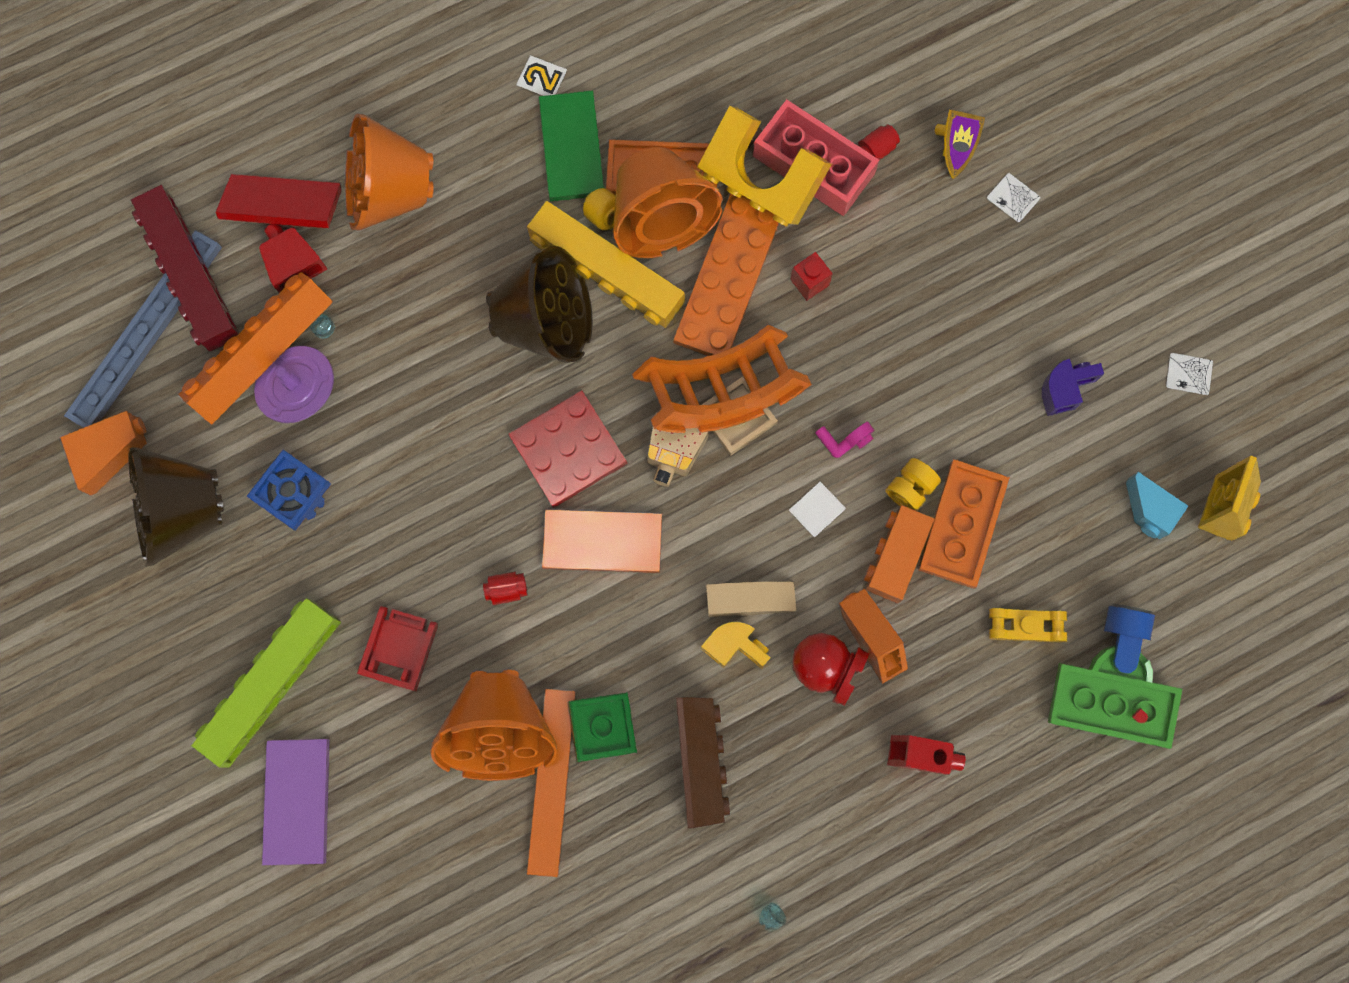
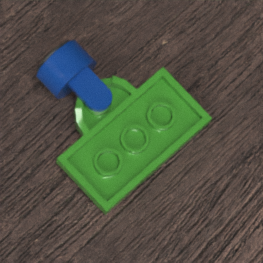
[1048,603,1183,749]

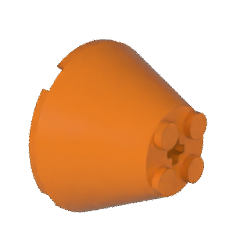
[345,114,434,231]
[431,670,557,781]

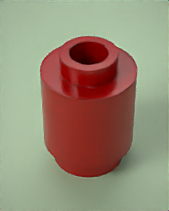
[858,124,900,161]
[483,571,528,606]

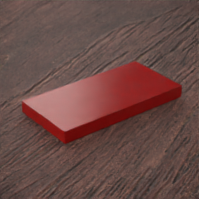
[216,174,342,228]

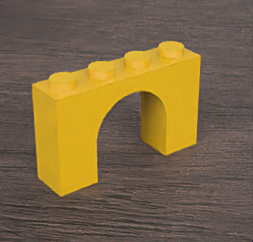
[697,105,832,226]

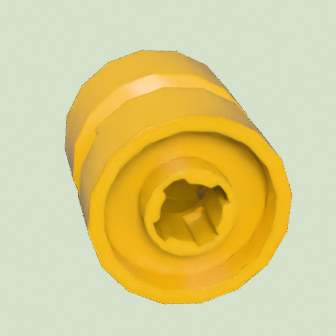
[885,458,941,511]

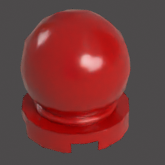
[792,633,869,706]

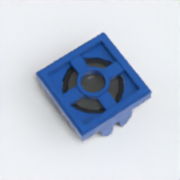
[247,450,331,531]

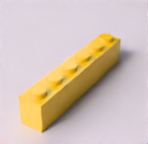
[527,201,685,328]

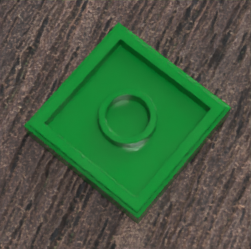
[567,692,637,763]

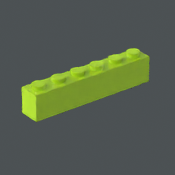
[191,598,341,768]

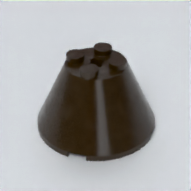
[486,246,593,363]
[128,447,224,567]

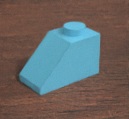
[1126,472,1188,539]

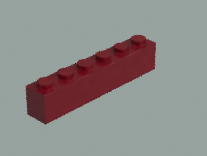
[130,184,239,352]

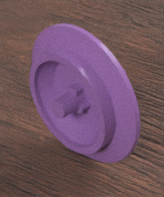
[254,346,334,423]

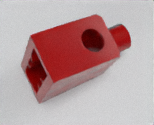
[259,224,328,293]
[887,735,966,775]

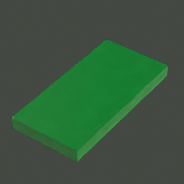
[539,90,604,202]

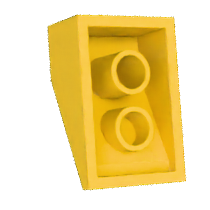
[1198,456,1261,541]

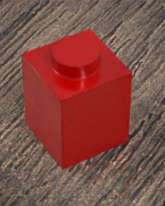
[790,252,833,301]

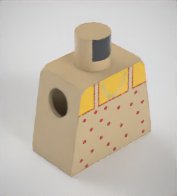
[648,412,708,487]

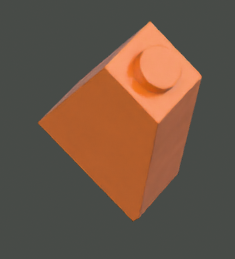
[60,411,147,495]
[839,589,908,684]

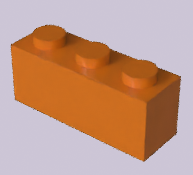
[864,505,935,604]

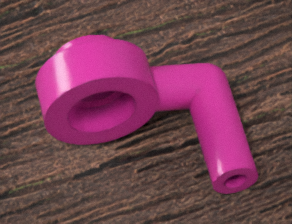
[815,421,875,458]

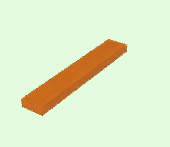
[527,689,576,877]

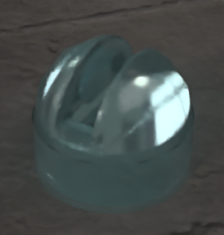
[310,314,335,339]
[759,903,786,932]

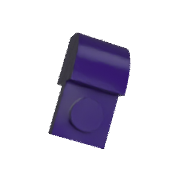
[1042,359,1104,416]

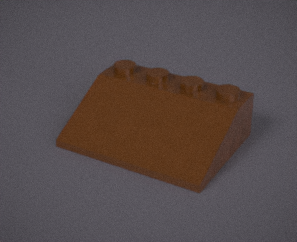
[676,697,730,828]

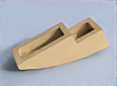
[706,582,796,617]

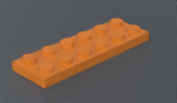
[673,193,779,356]

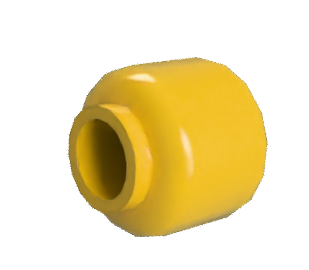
[583,188,616,230]

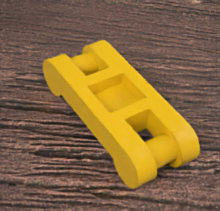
[989,608,1067,642]

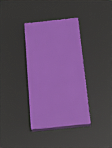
[262,739,329,865]

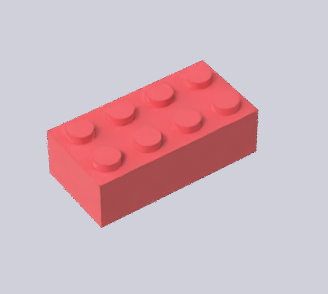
[753,99,879,216]

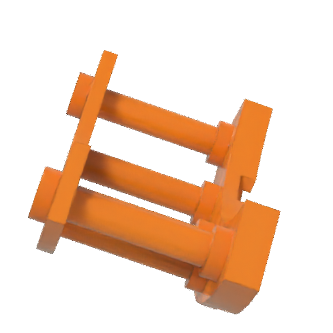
[632,325,812,433]

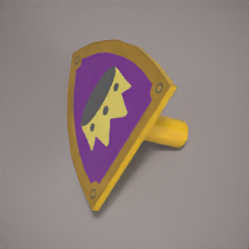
[935,109,985,179]

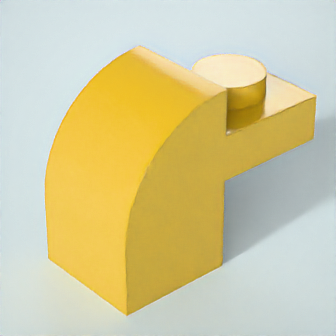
[701,622,771,669]

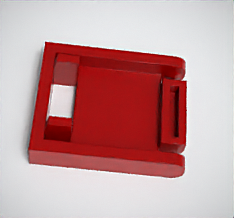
[357,606,438,692]

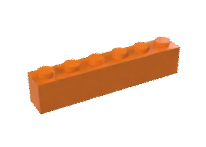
[178,272,333,425]

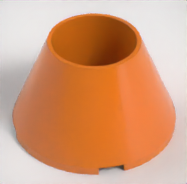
[613,147,723,258]

